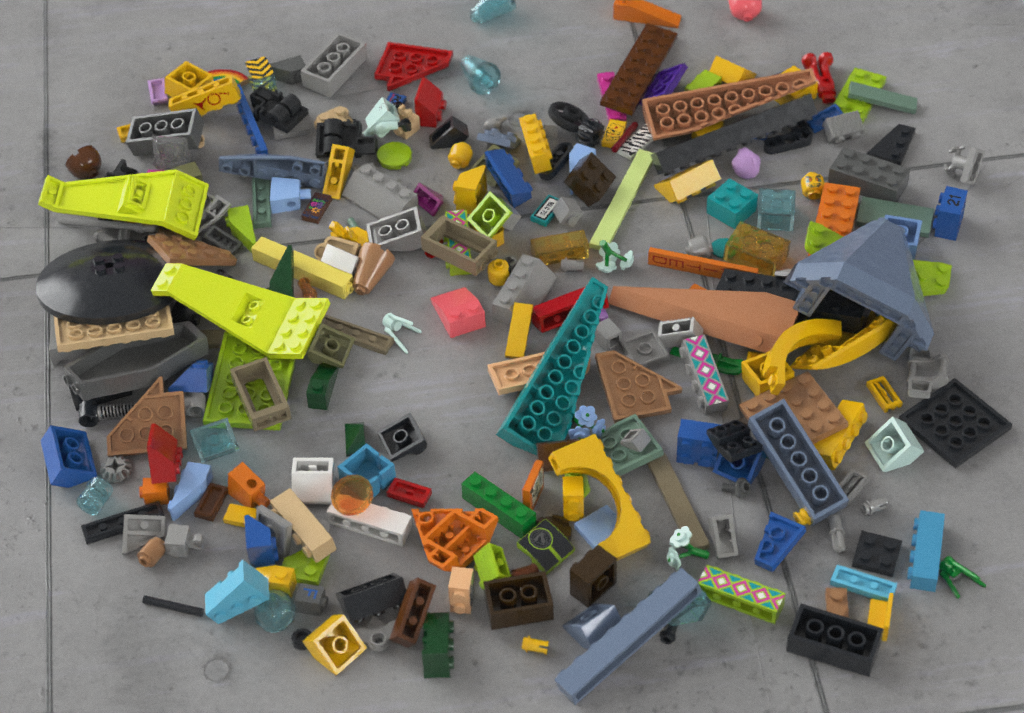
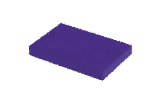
[640,63,688,106]

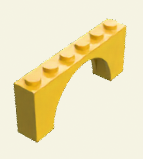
[548,434,651,561]

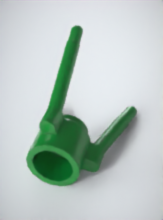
[939,556,986,598]

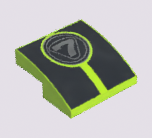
[517,519,575,575]

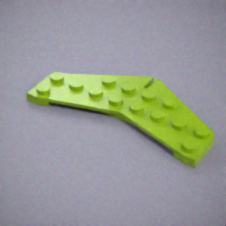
[804,221,952,296]

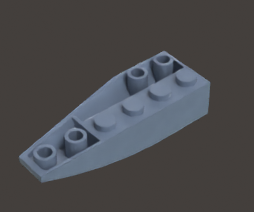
[219,154,328,189]

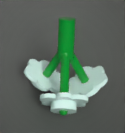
[596,240,634,273]
[667,526,709,570]

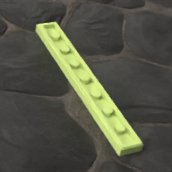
[589,149,654,250]

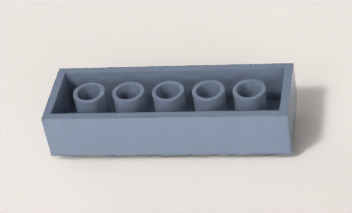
[748,399,849,526]

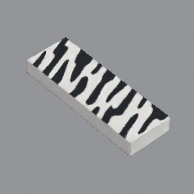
[617,124,654,161]

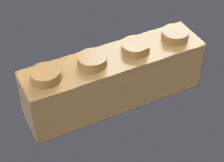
[270,488,337,563]

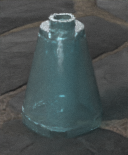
[469,0,516,24]
[461,55,501,95]

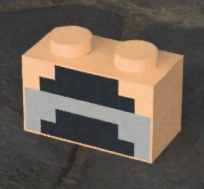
[448,567,475,614]

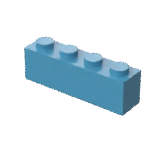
[907,510,945,592]

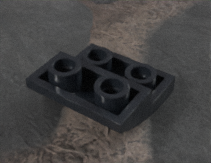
[706,419,763,463]

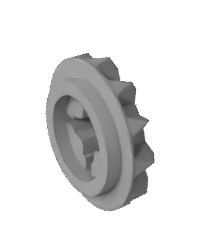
[100,455,132,482]

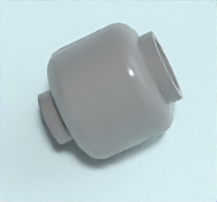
[685,235,714,258]

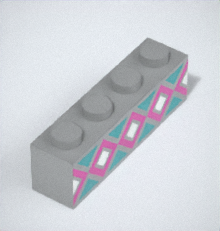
[679,335,729,415]

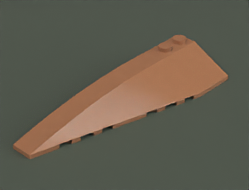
[642,68,816,140]

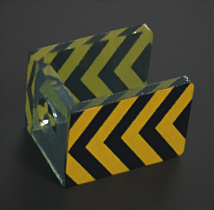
[245,56,277,91]

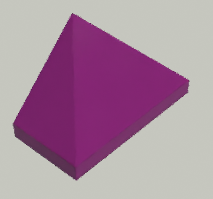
[413,183,444,217]

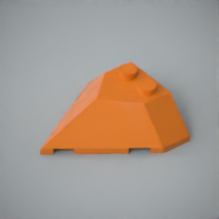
[411,508,499,571]

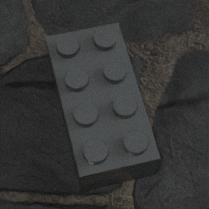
[126,108,204,156]
[828,147,910,202]

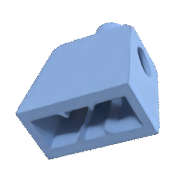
[270,177,311,214]

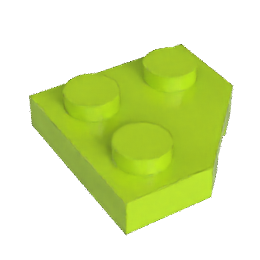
[282,550,331,586]

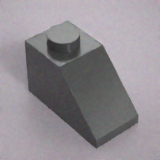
[270,55,306,85]

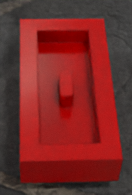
[387,477,432,508]

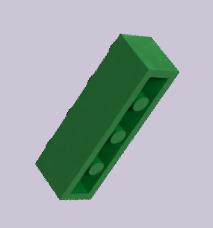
[461,471,536,538]

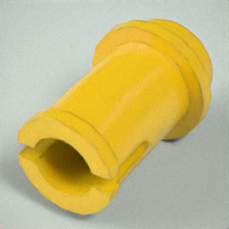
[521,635,549,655]

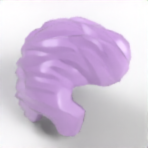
[731,147,760,179]

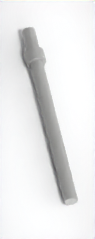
[59,216,158,233]

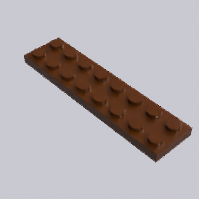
[600,23,678,116]

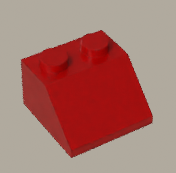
[414,77,446,128]

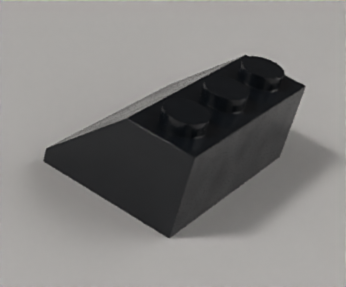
[335,572,406,624]

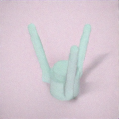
[382,313,422,354]

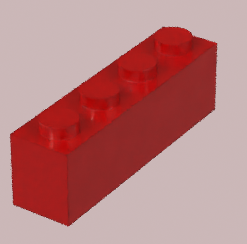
[532,286,609,333]

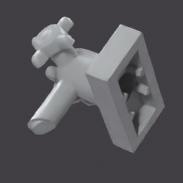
[944,145,985,185]

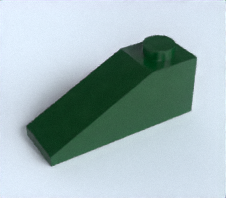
[266,245,294,297]
[306,363,339,410]

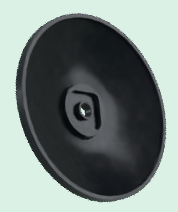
[36,240,175,325]

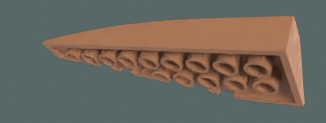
[608,286,800,353]

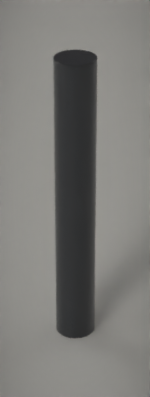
[142,595,204,617]

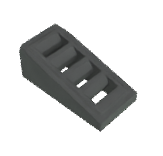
[202,224,243,256]

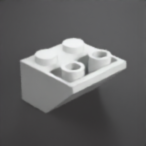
[291,458,335,504]

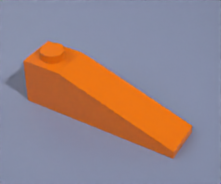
[613,0,682,28]

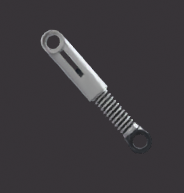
[78,392,206,427]

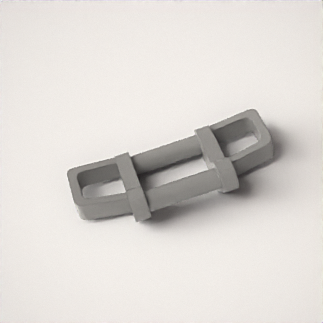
[906,347,949,399]

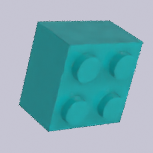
[706,178,758,229]

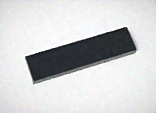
[81,501,165,545]

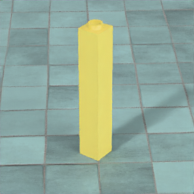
[251,237,354,300]

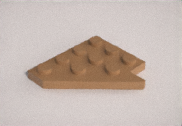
[147,228,237,266]
[595,350,683,424]
[107,377,188,457]

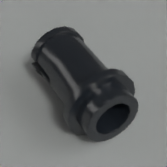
[659,617,680,644]

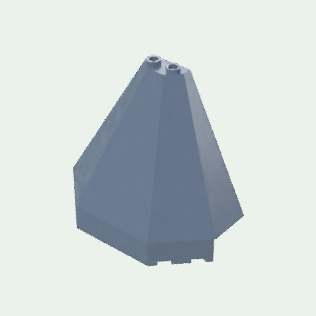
[783,217,935,361]

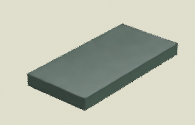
[856,196,934,238]

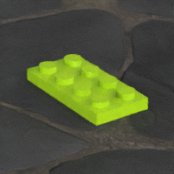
[834,67,887,122]

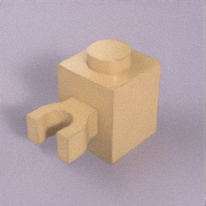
[393,104,420,140]

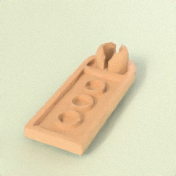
[487,352,590,395]

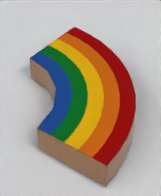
[208,69,249,87]

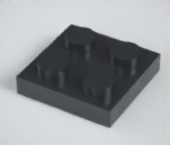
[852,530,902,577]

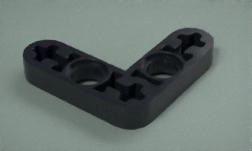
[764,120,813,155]

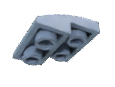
[477,128,522,149]

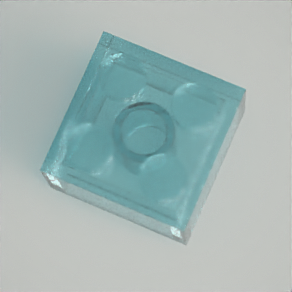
[757,188,796,231]

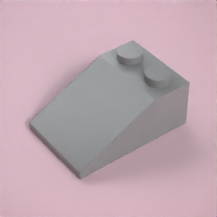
[366,206,426,251]

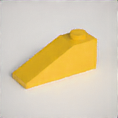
[323,144,355,200]
[255,565,297,600]

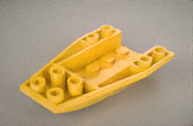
[790,310,898,370]

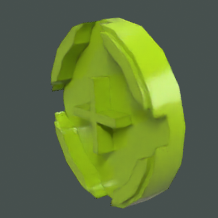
[377,142,412,170]

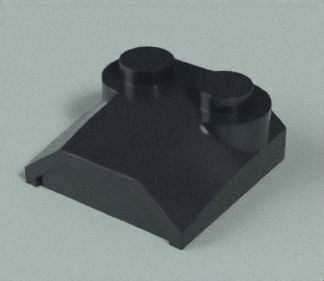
[376,413,427,462]

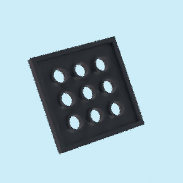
[899,378,1013,469]

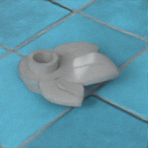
[356,616,396,652]

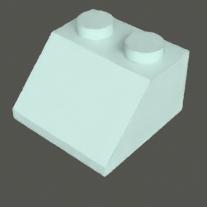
[864,417,924,472]

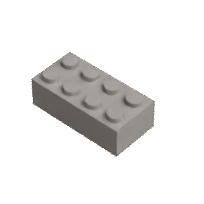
[300,32,368,98]

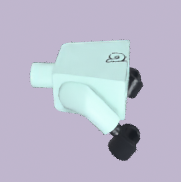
[363,97,412,138]

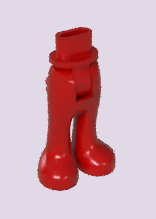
[801,52,836,103]

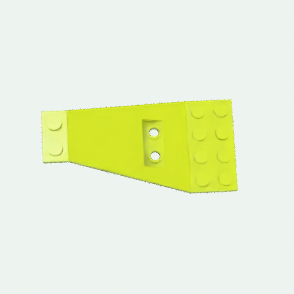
[38,169,209,240]
[151,263,331,359]

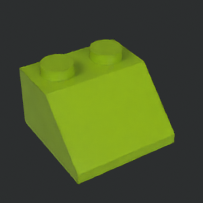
[467,191,513,238]

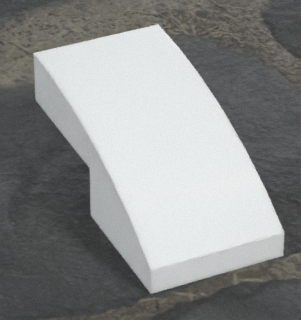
[321,244,359,274]

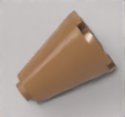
[352,242,395,295]

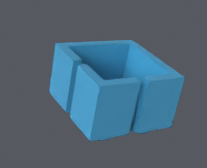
[338,443,396,502]

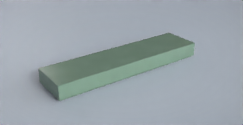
[848,81,917,114]
[252,177,272,229]

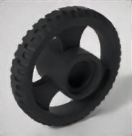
[548,102,589,133]

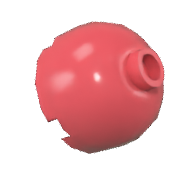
[729,0,762,22]

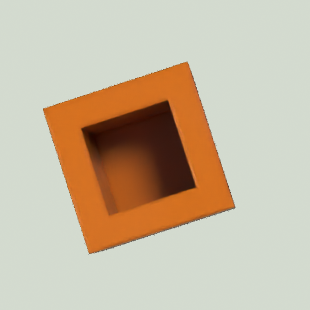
[139,477,170,505]

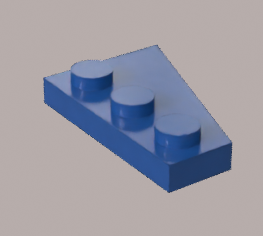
[754,512,806,572]

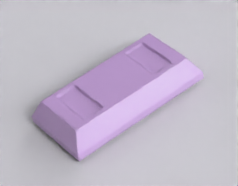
[148,78,168,105]

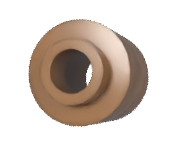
[137,537,166,567]

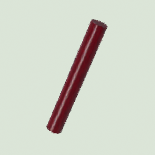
[611,122,638,153]

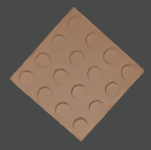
[739,371,848,444]

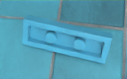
[830,565,898,601]

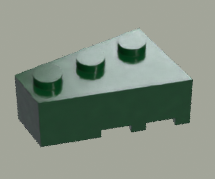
[422,612,454,678]

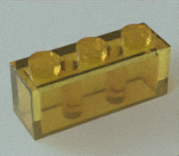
[530,230,589,266]

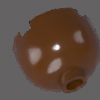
[65,145,102,179]

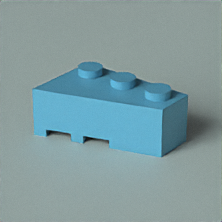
[205,560,270,624]

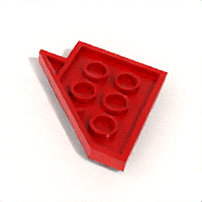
[374,42,453,91]

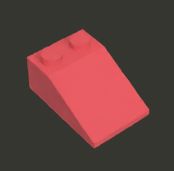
[430,287,486,338]

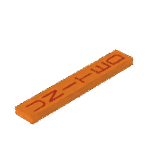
[648,247,759,279]

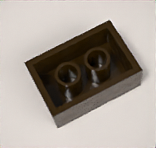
[483,571,554,630]

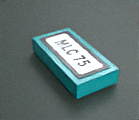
[530,194,559,227]

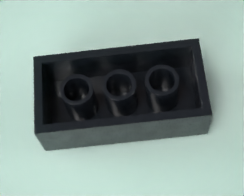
[786,603,884,677]

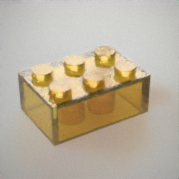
[723,221,791,276]

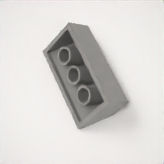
[342,163,419,220]
[492,254,557,324]

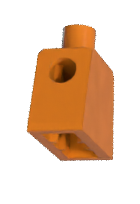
[228,462,270,508]

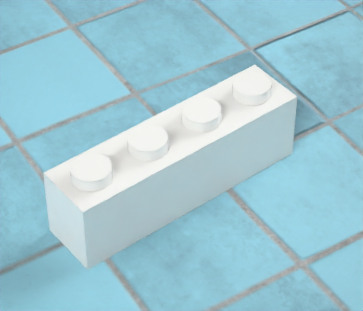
[327,493,413,547]

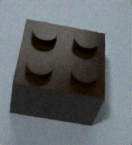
[564,152,616,207]
[570,545,617,608]

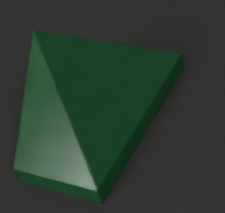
[345,422,366,456]

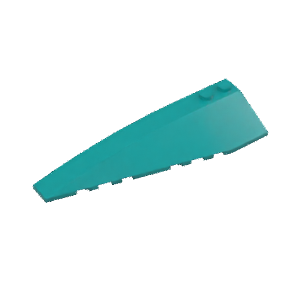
[496,276,608,455]

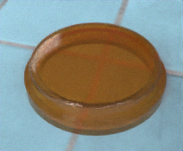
[331,475,373,516]

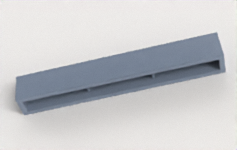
[555,568,702,705]

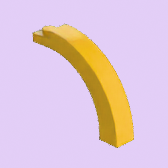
[763,319,842,396]

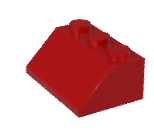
[147,424,183,484]

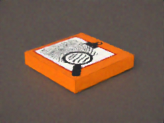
[522,460,544,510]

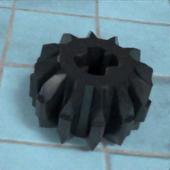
[576,118,605,148]

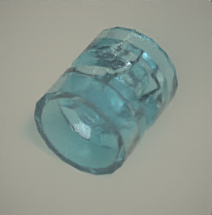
[76,477,114,515]

